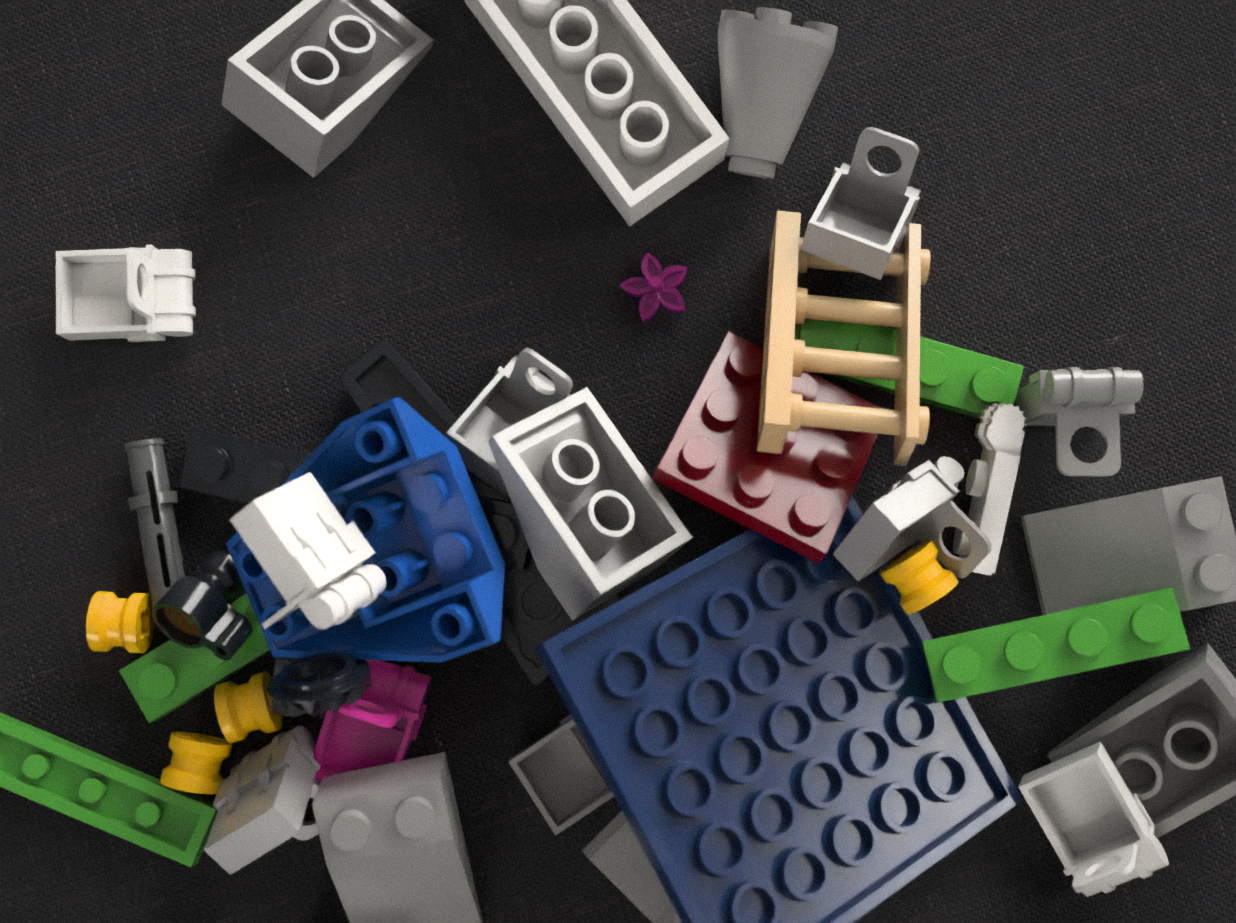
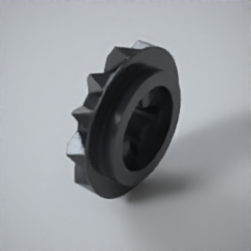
[267,653,372,717]

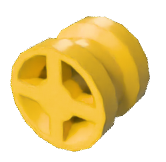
[879,540,959,614]
[86,591,155,653]
[214,671,282,744]
[160,732,232,794]

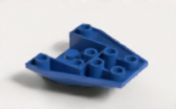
[226,397,505,662]

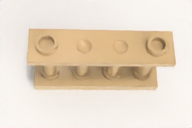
[757,211,930,466]

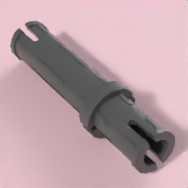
[124,438,185,623]

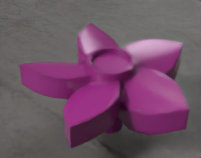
[619,252,688,323]

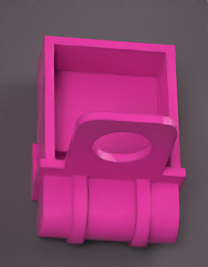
[313,660,432,784]

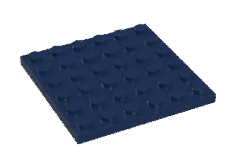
[535,496,1023,923]

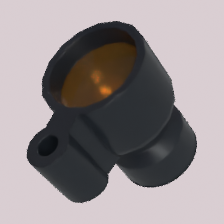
[152,550,253,661]

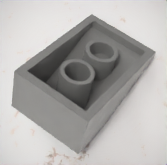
[221,0,434,178]
[488,387,693,621]
[1020,476,1236,615]
[1047,643,1236,838]
[312,752,483,923]

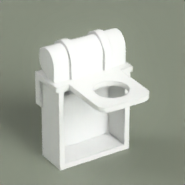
[56,245,196,342]
[230,472,386,629]
[1019,741,1169,897]

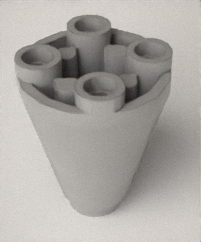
[717,7,838,179]

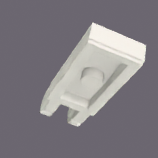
[953,403,1027,576]

